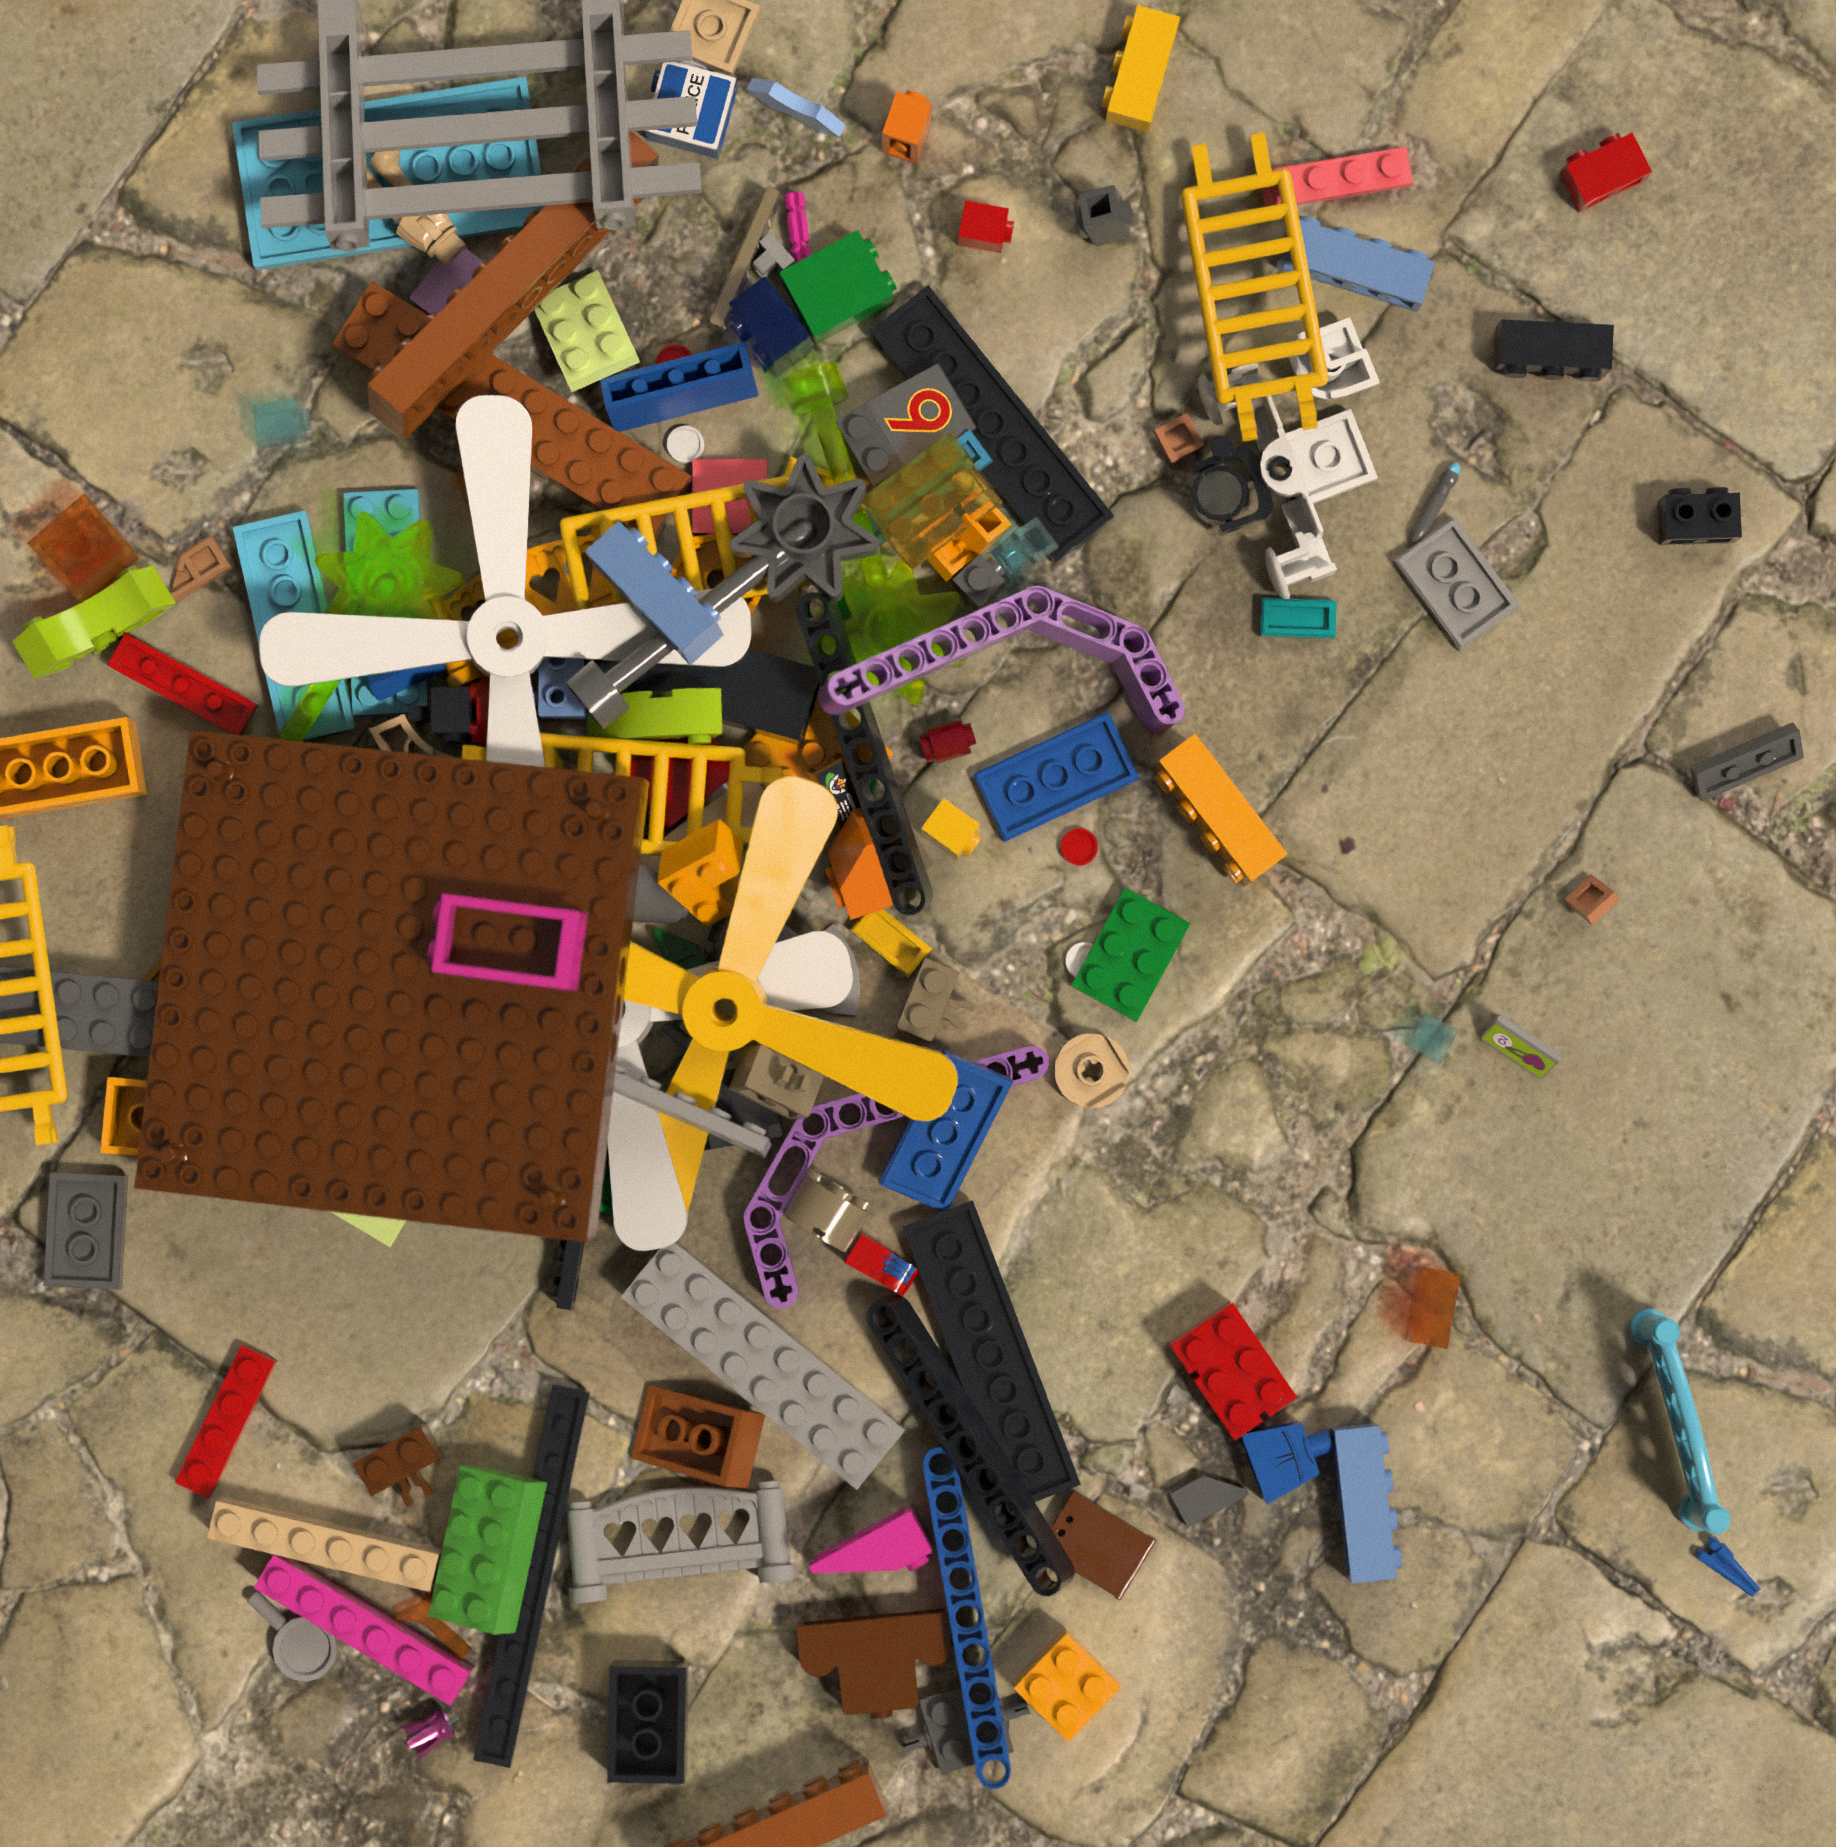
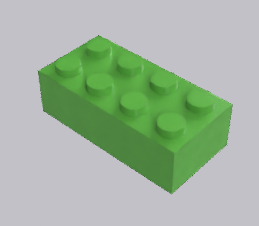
[428,1465,547,1635]

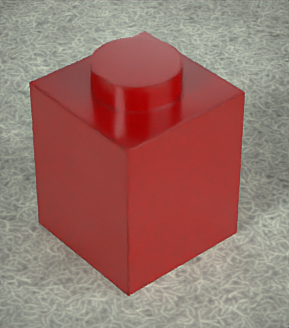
[958,200,1015,253]

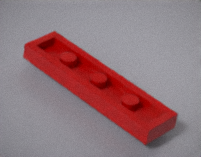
[107,633,259,735]
[174,1345,277,1499]

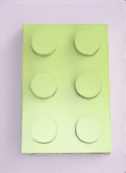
[534,270,640,392]

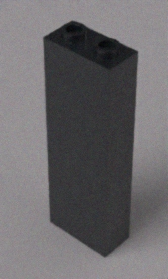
[584,648,821,747]

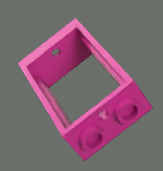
[428,894,588,991]

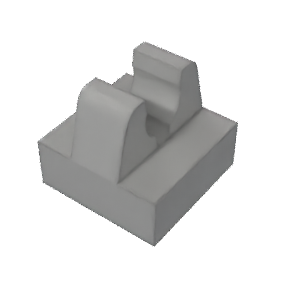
[752,232,795,280]

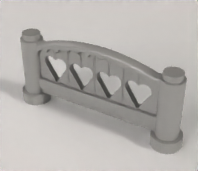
[566,1480,797,1604]

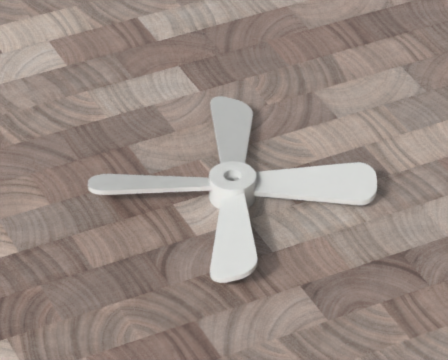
[260,395,751,767]
[607,931,853,1251]

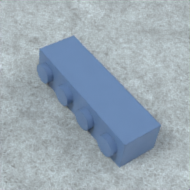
[1276,216,1435,312]
[585,521,724,665]
[1330,1423,1402,1583]

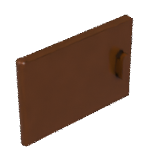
[1051,1490,1157,1600]

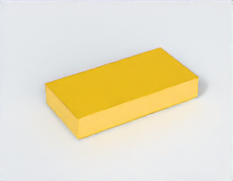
[850,909,932,978]

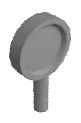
[247,1591,339,1682]

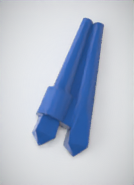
[1695,1536,1760,1597]

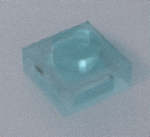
[1406,1012,1459,1064]

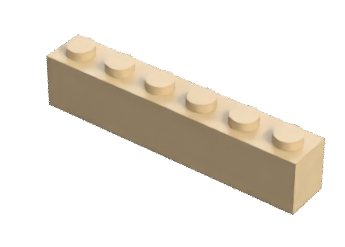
[207,1497,442,1592]

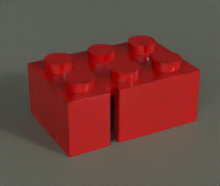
[1167,1301,1298,1440]

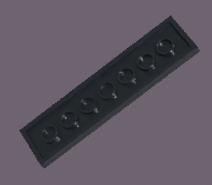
[870,285,1114,565]
[902,1200,1081,1512]

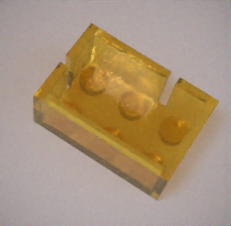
[862,431,1003,570]

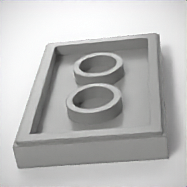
[1393,516,1521,651]

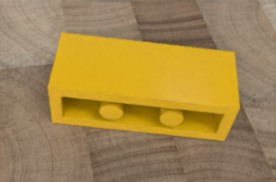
[1101,5,1180,132]

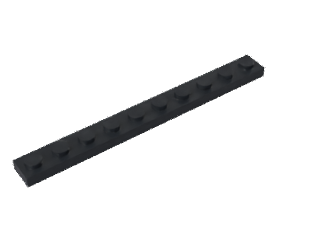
[473,1384,590,1768]

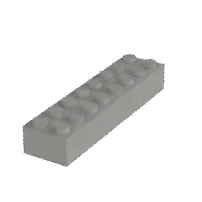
[621,1241,905,1490]

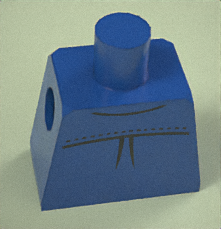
[1240,1421,1335,1504]

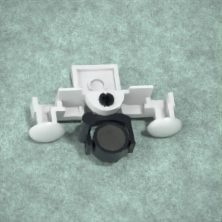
[1190,363,1378,600]

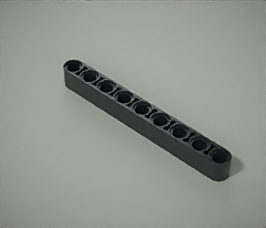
[796,591,933,916]
[866,1294,1075,1597]

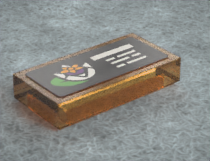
[807,752,866,835]

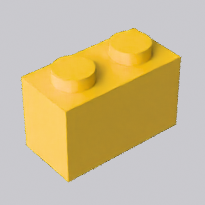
[921,798,981,861]

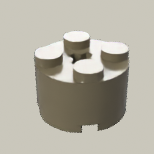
[783,1168,873,1252]

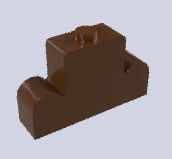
[796,1608,951,1719]

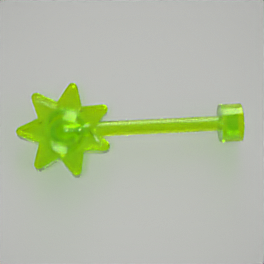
[782,362,966,708]
[276,512,464,742]

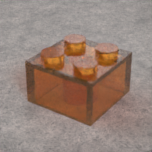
[27,493,142,602]

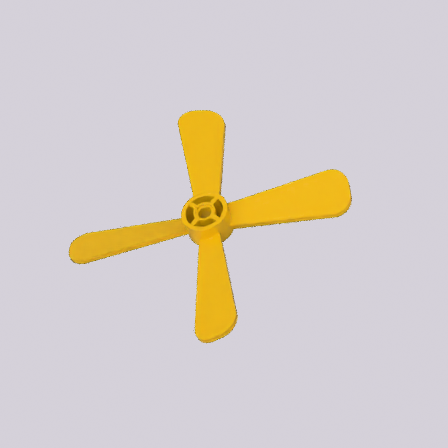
[624,776,958,1215]

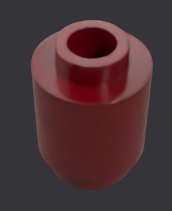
[919,718,977,764]

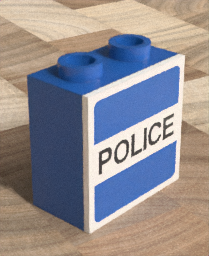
[645,62,738,159]

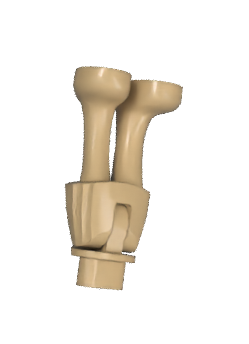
[367,150,467,266]

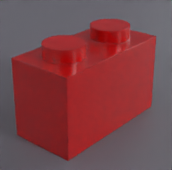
[1559,132,1652,213]

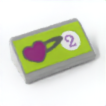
[1480,1015,1562,1079]

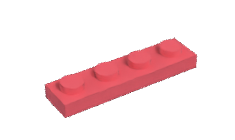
[1261,147,1413,207]

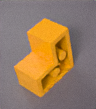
[657,819,744,927]

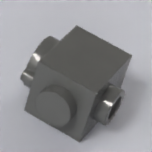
[1074,185,1134,247]

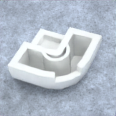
[1282,317,1380,400]

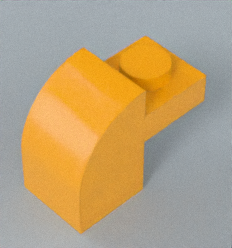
[922,497,1012,582]

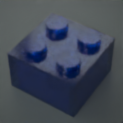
[728,276,812,378]

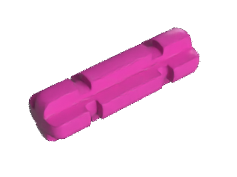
[784,192,811,263]

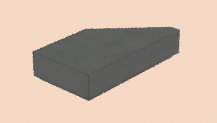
[1169,1475,1249,1527]

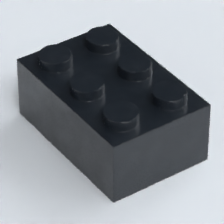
[607,1660,689,1784]

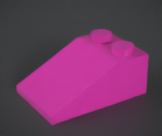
[809,1504,932,1574]

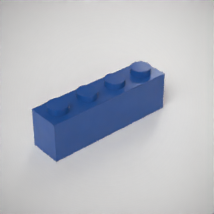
[600,341,759,432]

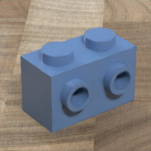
[532,657,586,720]

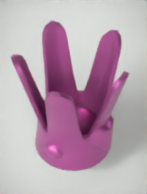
[400,1709,460,1762]

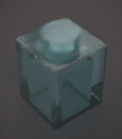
[252,398,312,449]
[990,517,1059,582]

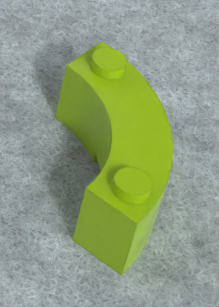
[12,565,176,679]
[586,688,722,753]

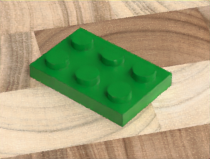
[1070,887,1191,1022]

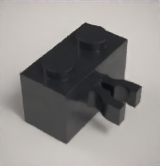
[409,687,477,747]

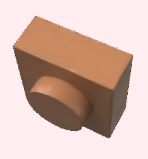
[1153,413,1205,465]
[1564,874,1620,926]

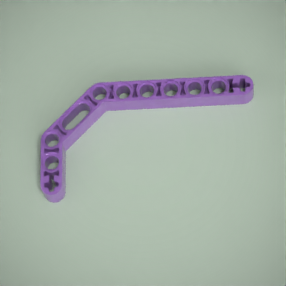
[818,586,1185,734]
[744,1046,1049,1308]

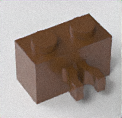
[353,1423,444,1508]

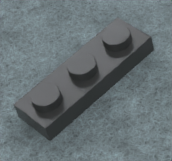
[1690,722,1804,802]

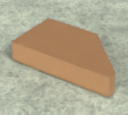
[170,535,232,603]

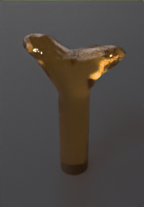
[395,1589,472,1660]

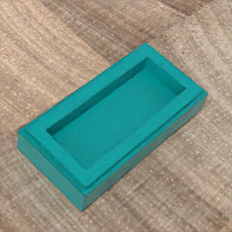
[1260,598,1337,639]

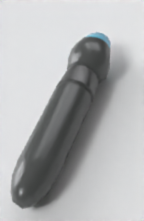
[1411,462,1460,544]

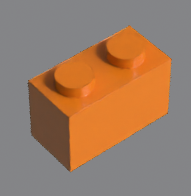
[882,90,932,165]

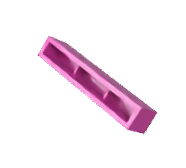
[254,1555,475,1706]

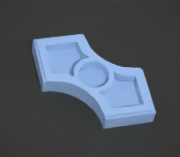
[746,78,845,137]

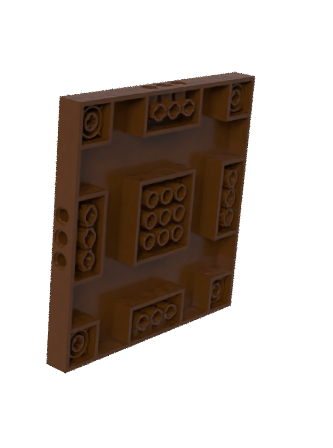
[134,730,649,1242]

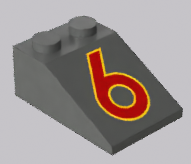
[836,364,977,487]

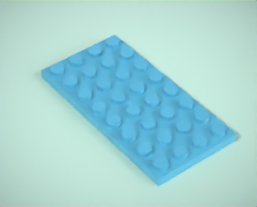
[232,77,545,271]

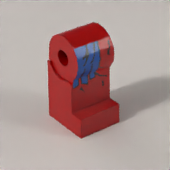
[844,1232,919,1296]

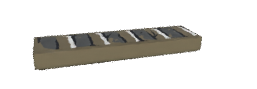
[709,186,781,335]

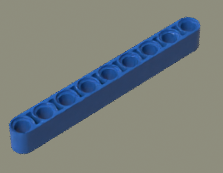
[923,1447,1011,1789]

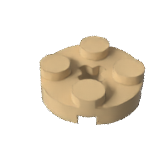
[1054,1033,1129,1108]

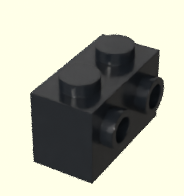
[1658,487,1742,545]

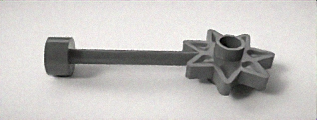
[565,454,880,729]

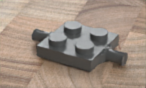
[903,1682,1031,1775]

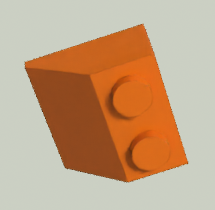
[825,807,893,920]

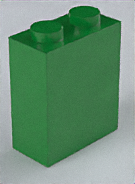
[779,230,897,345]

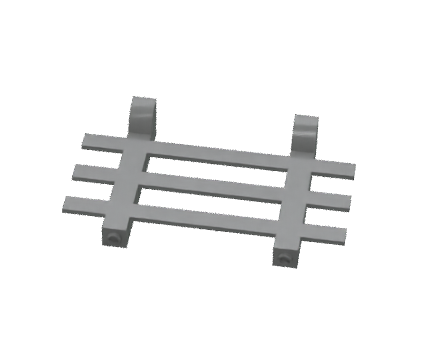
[257,0,702,252]

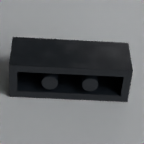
[1494,319,1614,382]

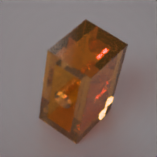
[1404,1265,1461,1349]

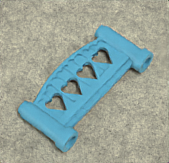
[1629,1308,1731,1534]

